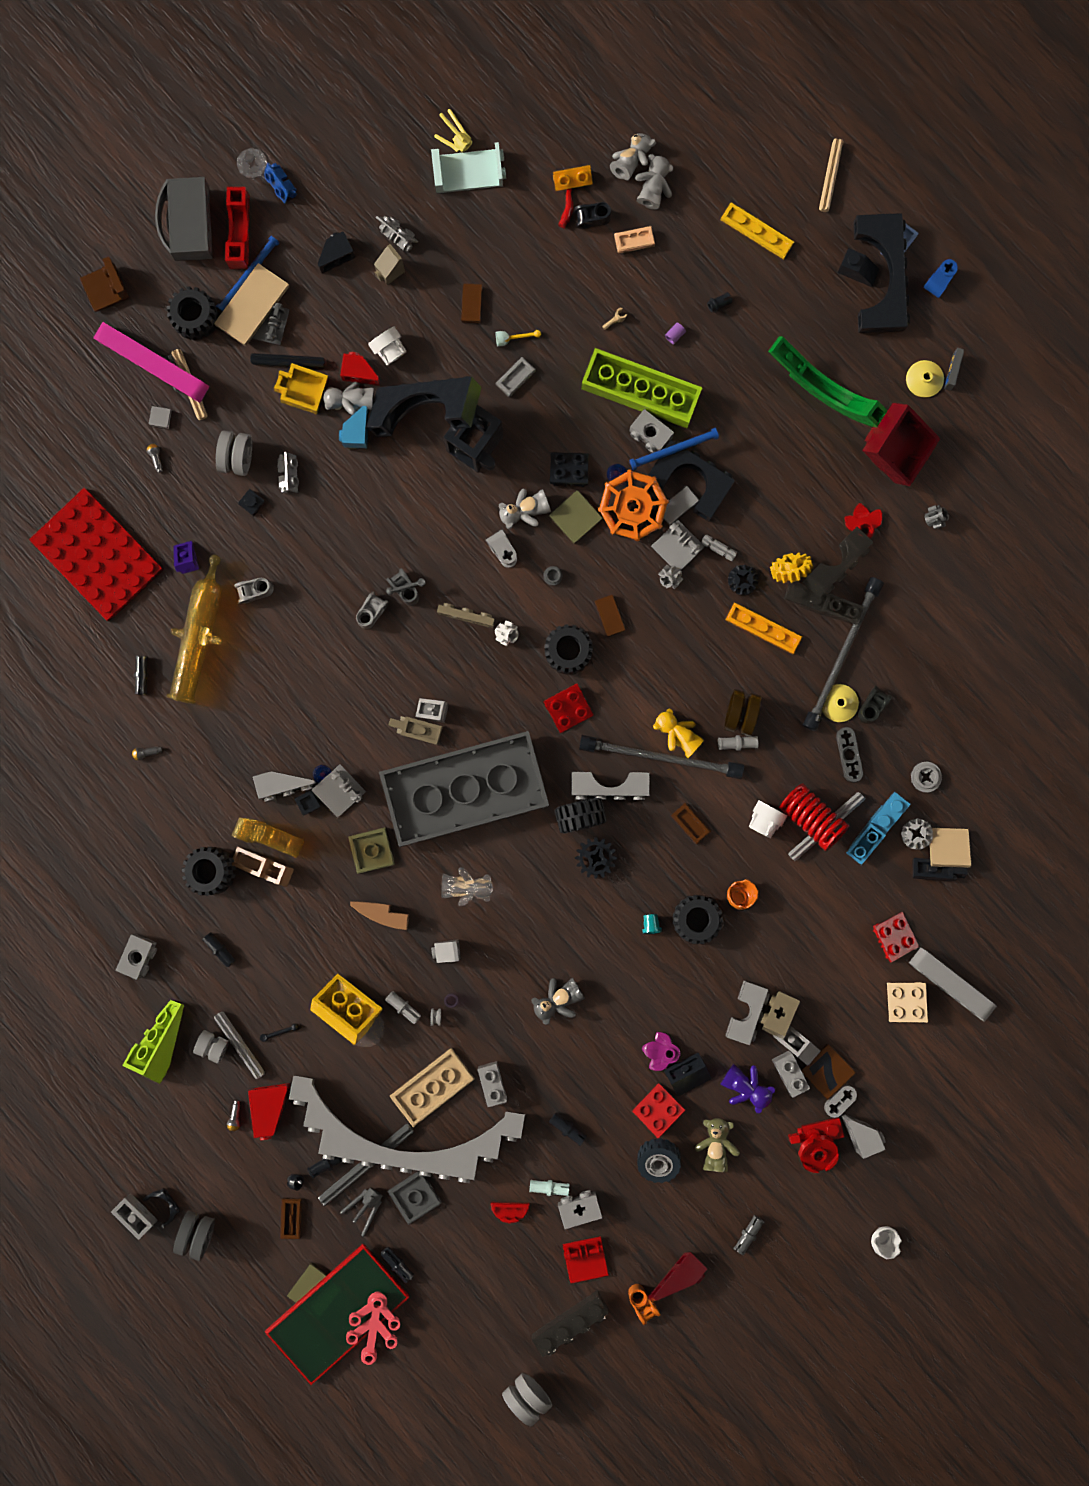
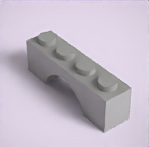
[572,772,649,800]

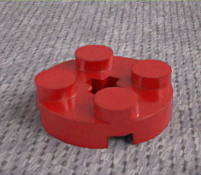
[798,1133,839,1173]

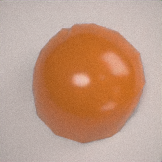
[727,879,758,910]

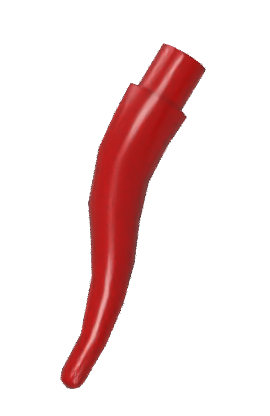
[558,188,574,228]

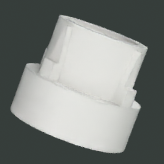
[368,326,407,365]
[749,800,787,839]

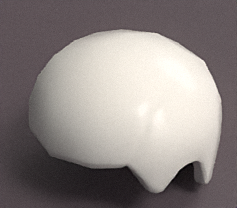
[871,1226,902,1259]

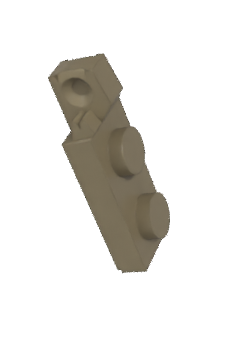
[388,716,443,745]

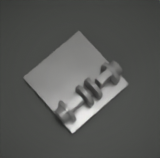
[376,216,418,252]
[651,520,705,570]
[312,764,366,818]

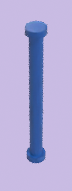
[216,236,279,312]
[629,428,719,470]

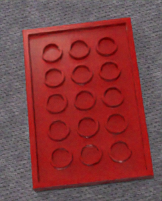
[29,488,164,622]

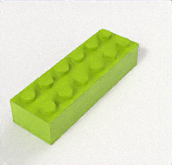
[581,348,702,428]

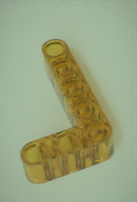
[231,817,305,858]

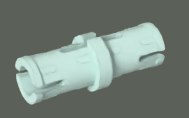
[529,1180,569,1196]

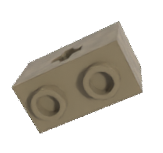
[761,991,800,1039]

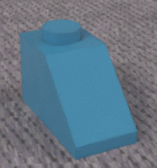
[339,406,369,448]

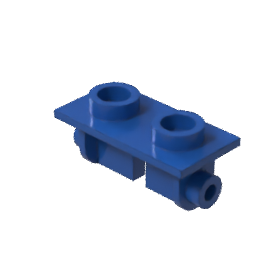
[264,162,297,204]

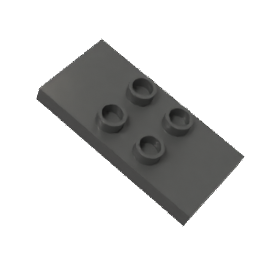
[379,731,549,847]

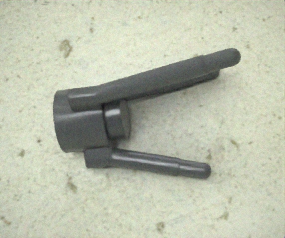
[340,1187,382,1237]

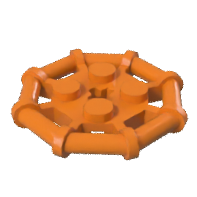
[598,469,669,541]

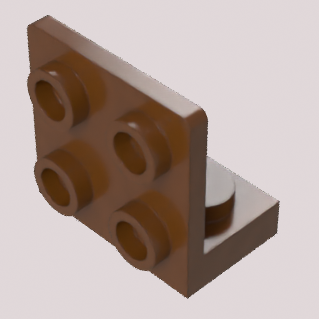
[80,256,129,312]

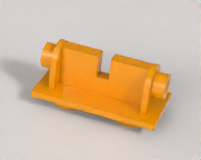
[553,165,593,191]

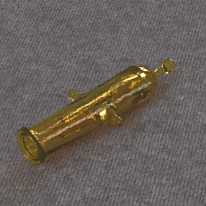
[166,555,222,704]

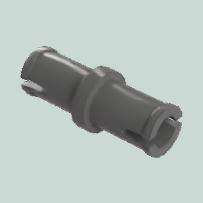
[734,1215,765,1255]

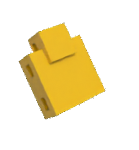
[274,363,328,414]

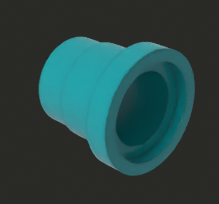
[642,914,662,934]

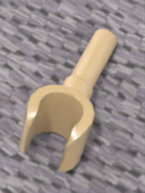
[602,308,627,330]

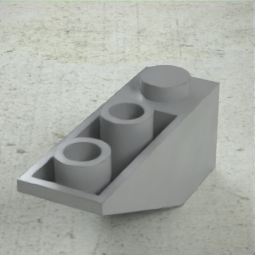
[253,771,317,802]

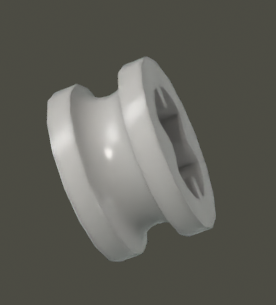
[431,1008,441,1026]

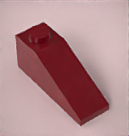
[648,1252,707,1301]

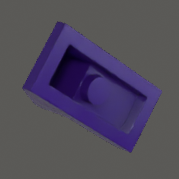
[174,541,199,574]

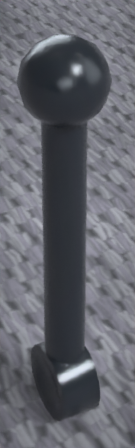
[260,1024,299,1042]

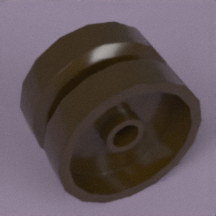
[724,689,761,737]

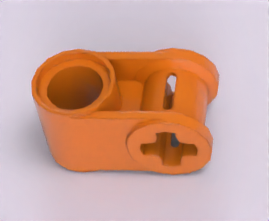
[628,1284,661,1325]

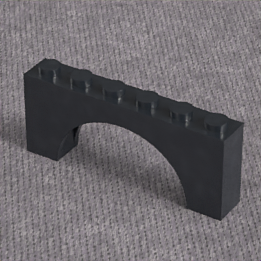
[853,213,910,333]
[366,376,482,437]

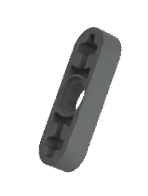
[836,727,863,782]

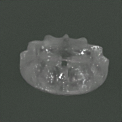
[237,148,267,179]

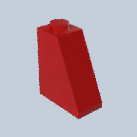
[248,1083,290,1140]

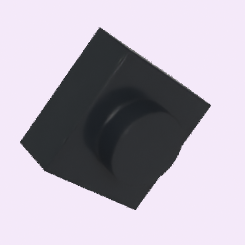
[238,489,265,516]
[294,790,321,816]

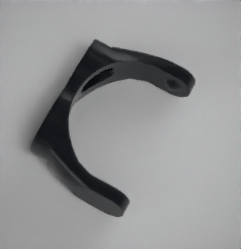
[142,1188,180,1228]

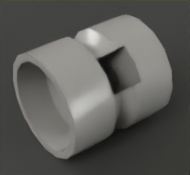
[193,1030,229,1064]

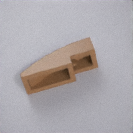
[232,847,294,887]
[350,901,409,930]

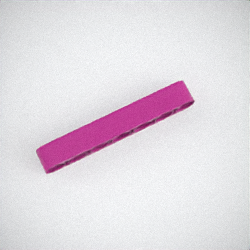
[93,322,210,403]

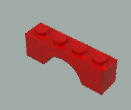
[225,187,250,269]

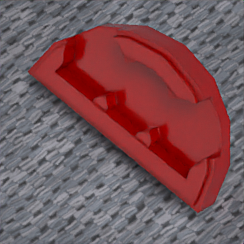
[491,1202,530,1223]

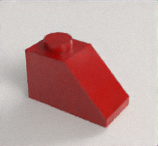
[340,352,380,386]

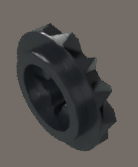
[728,564,759,595]

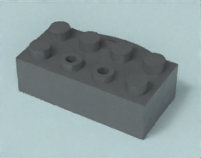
[155,177,213,261]

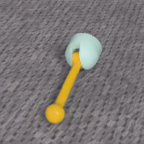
[495,330,541,347]

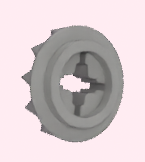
[911,762,942,792]
[901,818,933,849]

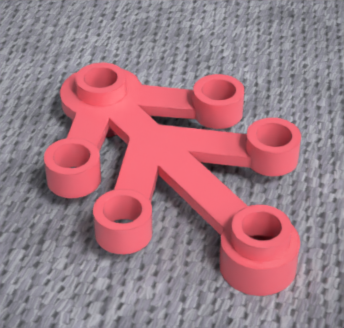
[346,1291,400,1365]

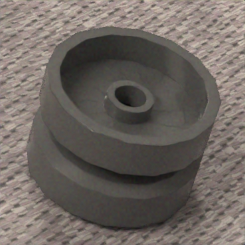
[173,1211,215,1262]

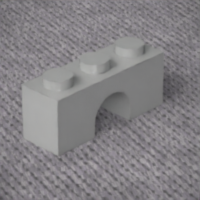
[725,981,770,1045]

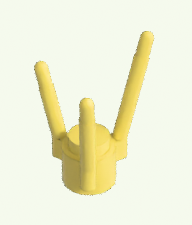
[434,109,472,153]

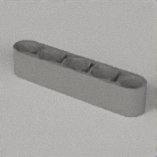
[909,947,996,1022]

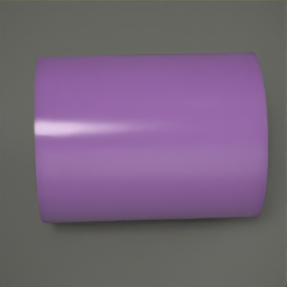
[665,323,686,344]

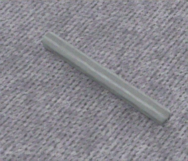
[788,792,865,861]

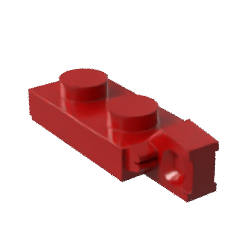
[788,1117,844,1145]

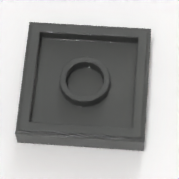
[388,1171,442,1225]

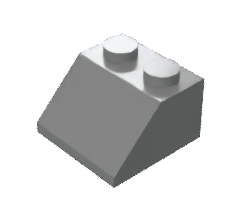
[841,1114,886,1159]

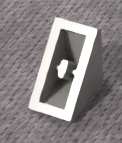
[415,698,448,723]

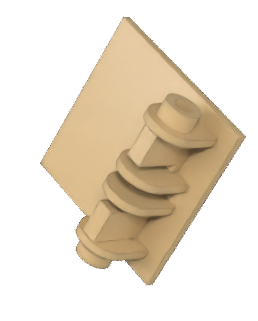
[887,982,928,1022]

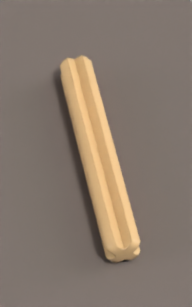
[819,139,843,212]
[171,349,207,420]

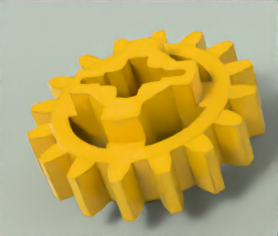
[770,553,813,583]

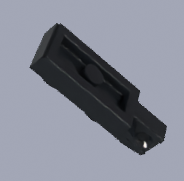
[912,858,967,881]

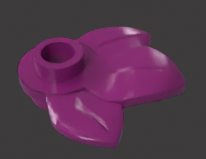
[642,1032,680,1071]

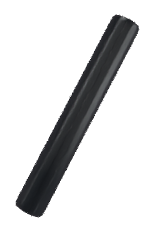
[250,353,325,369]

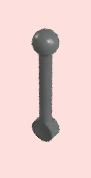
[386,578,426,595]

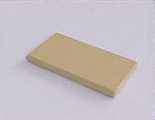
[214,263,289,346]
[390,1048,475,1127]

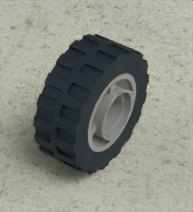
[637,1138,681,1183]

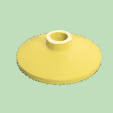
[906,360,944,398]
[821,684,859,722]

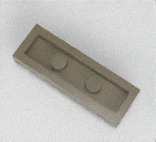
[437,603,495,628]

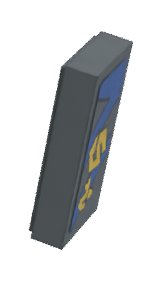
[944,348,964,391]

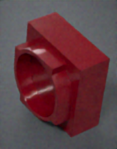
[862,403,940,486]

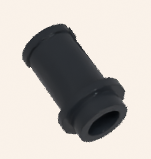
[707,292,733,313]

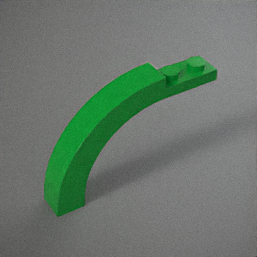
[768,336,888,428]

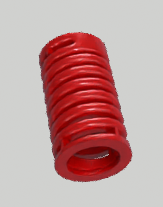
[779,783,850,851]

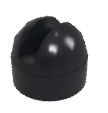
[287,1174,304,1191]

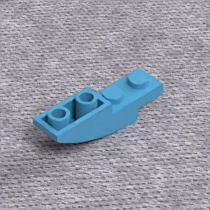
[846,791,910,865]

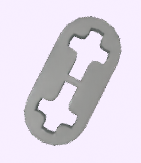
[824,1085,857,1118]

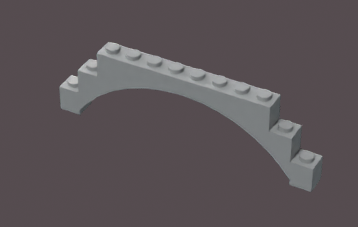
[289,1076,525,1183]

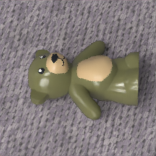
[695,1118,740,1172]

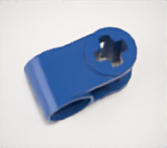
[923,259,958,298]

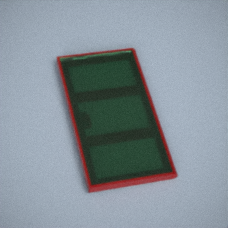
[265,1244,409,1385]

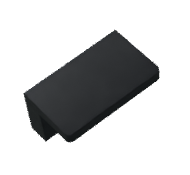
[664,1053,712,1096]

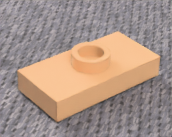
[614,226,655,254]

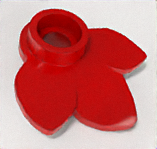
[845,503,882,540]

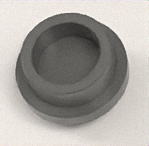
[544,566,563,586]

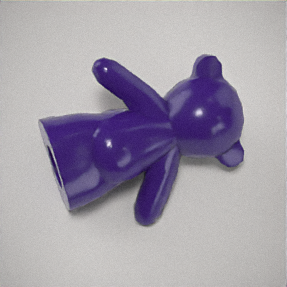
[720,1064,775,1113]

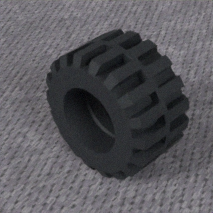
[166,286,218,340]
[545,624,593,675]
[555,798,607,834]
[182,847,236,896]
[673,895,723,944]

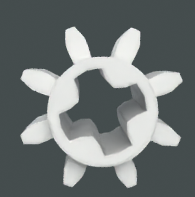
[495,621,518,646]

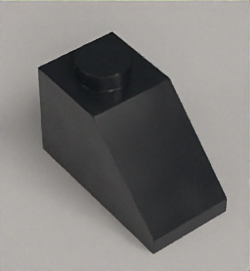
[318,231,355,273]
[837,248,879,287]

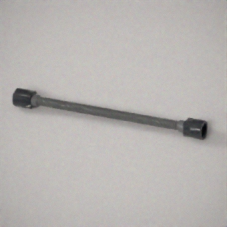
[802,577,884,731]
[579,735,744,779]

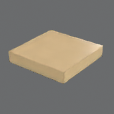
[929,828,971,868]

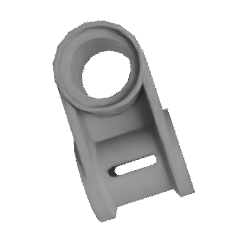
[486,530,517,568]
[234,578,274,604]
[356,591,389,629]

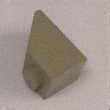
[374,244,405,285]

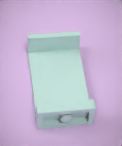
[431,142,506,193]

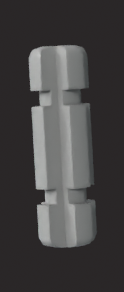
[701,535,737,561]

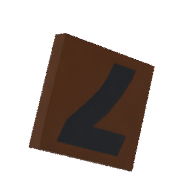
[800,1044,855,1100]

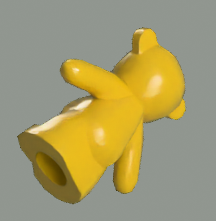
[653,708,704,758]

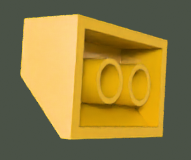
[310,973,382,1045]

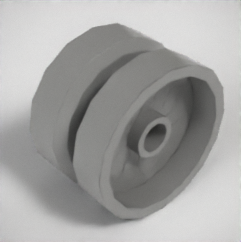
[216,430,252,476]
[502,1373,552,1427]

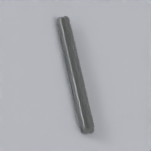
[319,1124,414,1206]

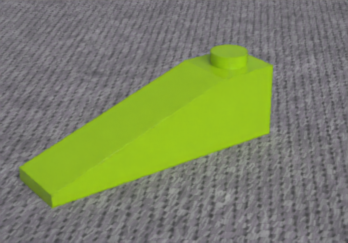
[122,1000,184,1084]

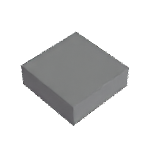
[149,406,172,429]

